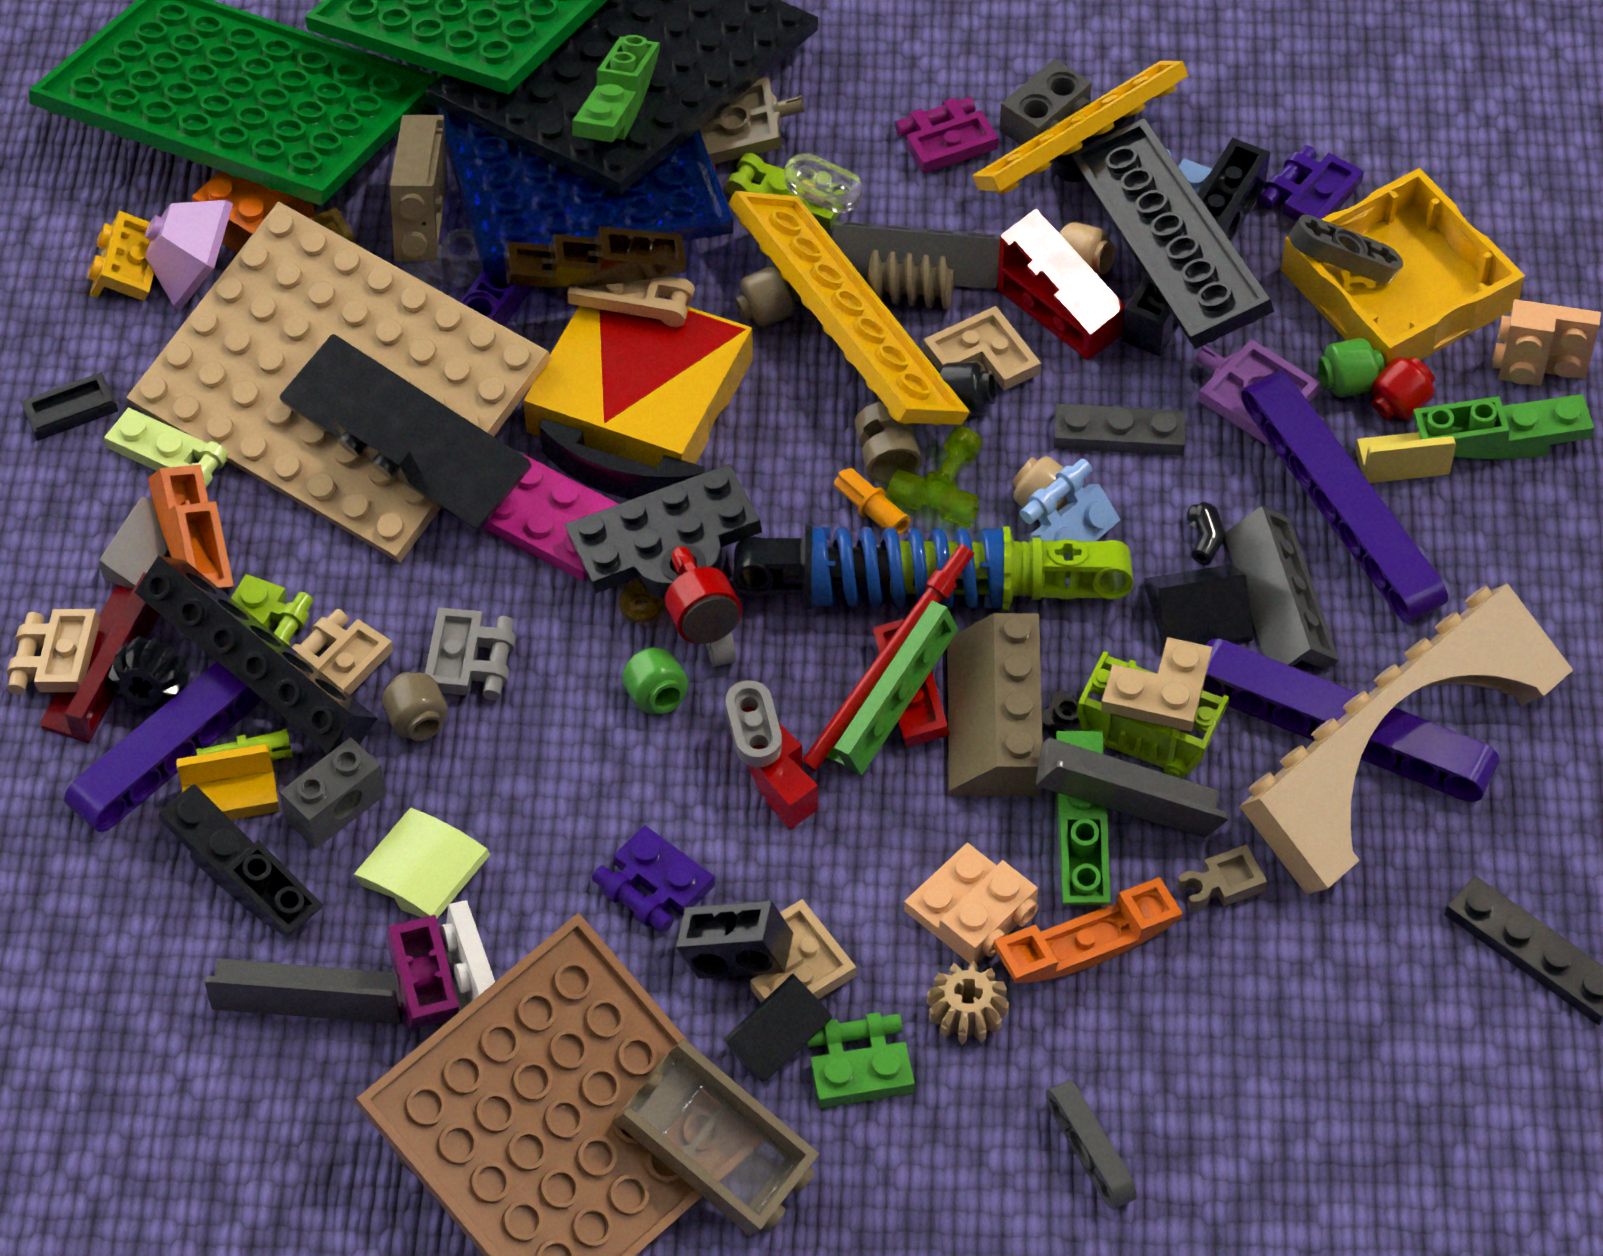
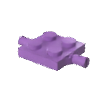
[1195,339,1324,445]

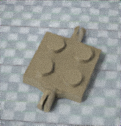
[686,77,805,167]

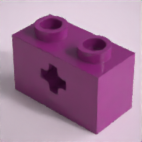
[386,915,460,1030]

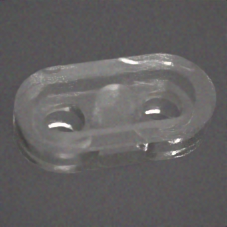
[785,154,862,213]

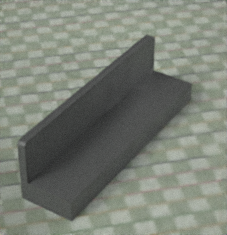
[833,220,1000,289]
[1225,505,1339,670]
[1036,738,1228,838]
[205,959,404,1024]

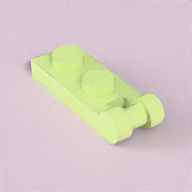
[104,407,228,488]

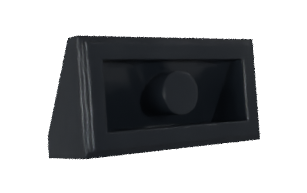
[723,973,832,1082]

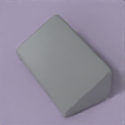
[99,497,169,589]

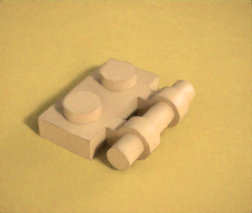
[7,609,101,695]
[292,609,393,695]

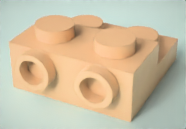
[1492,299,1601,386]
[904,842,1039,964]

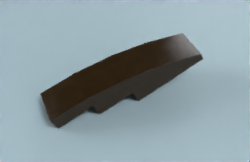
[504,226,687,287]

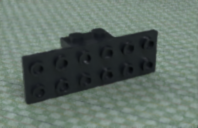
[280,334,532,531]

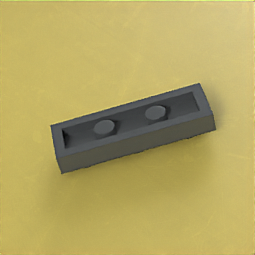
[1054,403,1186,456]

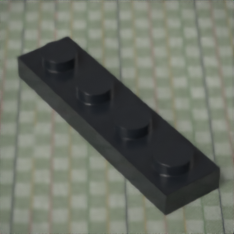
[1444,875,1603,1026]

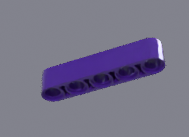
[64,662,261,832]

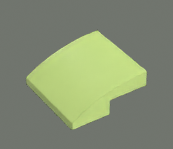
[354,808,490,919]

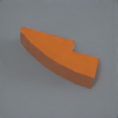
[148,464,234,589]

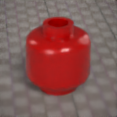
[1371,357,1435,421]

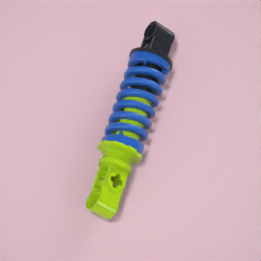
[733,524,1133,611]

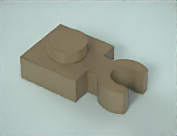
[1177,844,1267,911]

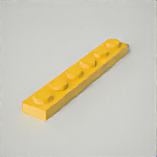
[972,61,1189,194]

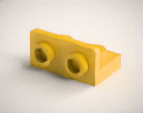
[87,210,154,301]

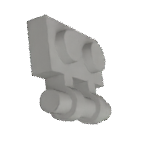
[425,607,516,700]

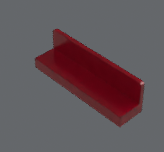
[40,572,160,744]

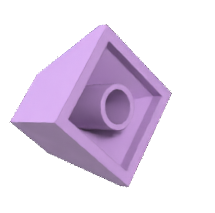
[145,200,233,310]

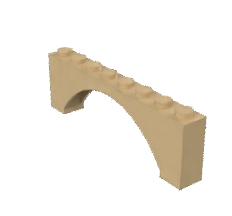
[1239,583,1573,895]

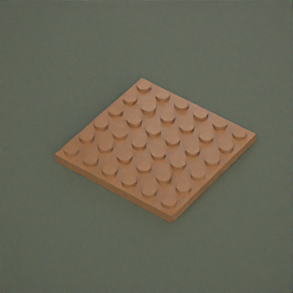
[353,912,764,1256]

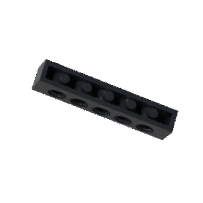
[1122,137,1270,356]
[134,555,378,753]

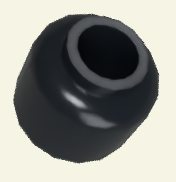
[939,360,996,417]

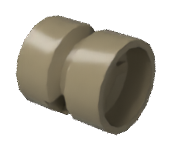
[854,401,922,484]

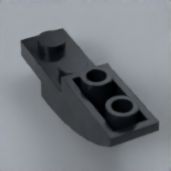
[159,783,323,938]

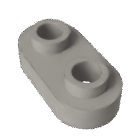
[725,680,782,767]

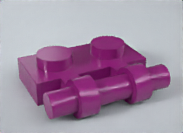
[895,97,998,174]

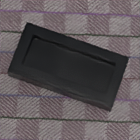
[21,372,118,441]

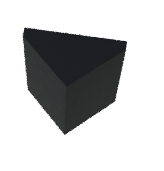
[1144,564,1253,649]

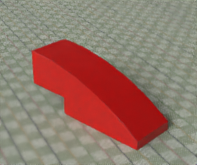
[743,707,818,830]

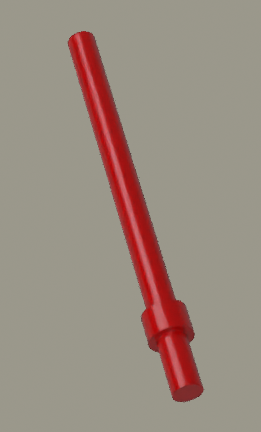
[802,544,975,772]

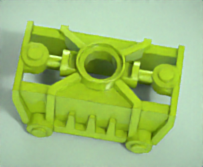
[1077,651,1229,779]

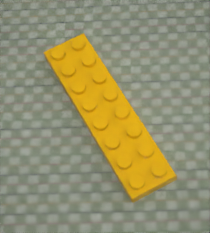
[728,191,970,425]

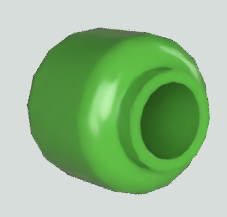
[1317,338,1385,398]
[622,647,689,715]

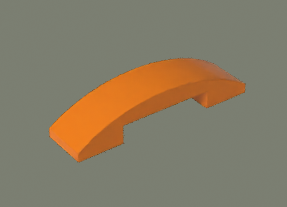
[993,877,1183,983]

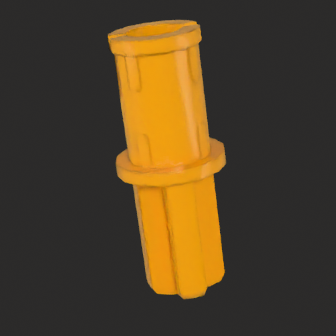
[834,468,911,536]

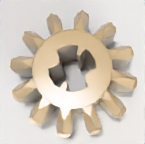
[927,960,1009,1045]

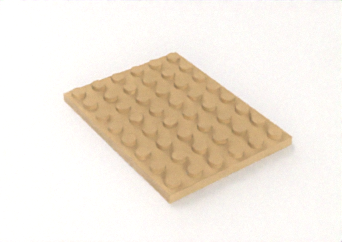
[126,201,551,563]

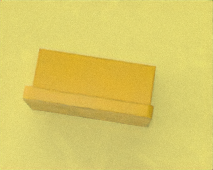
[176,744,280,820]

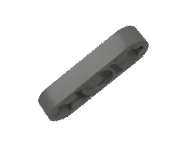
[1288,215,1403,284]
[1046,1080,1137,1210]

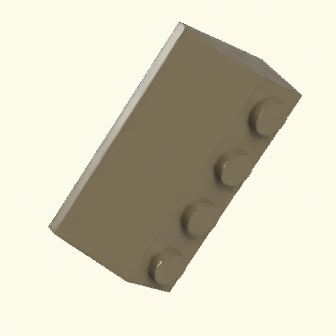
[947,613,1043,796]

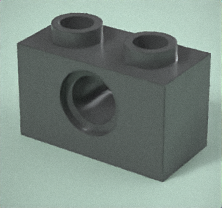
[279,737,386,849]

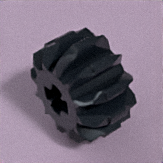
[108,635,190,713]

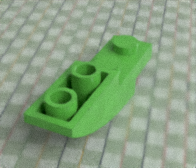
[572,35,660,142]
[1413,394,1594,459]
[1055,731,1110,905]

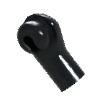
[1187,502,1226,565]

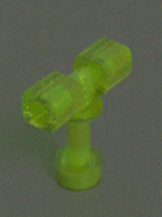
[888,426,983,528]

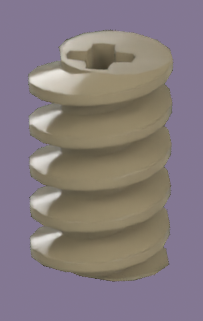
[867,249,956,310]

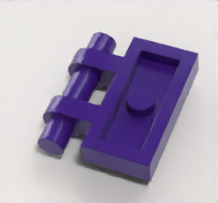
[1259,145,1364,221]
[592,825,715,933]

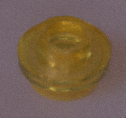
[619,580,664,623]

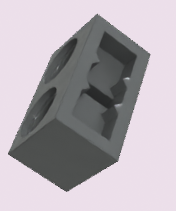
[1000,58,1092,145]

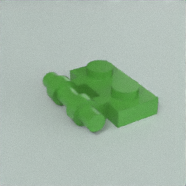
[806,1012,915,1109]

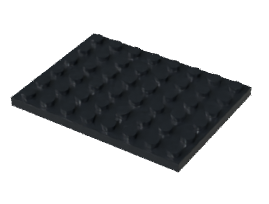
[425,0,818,195]

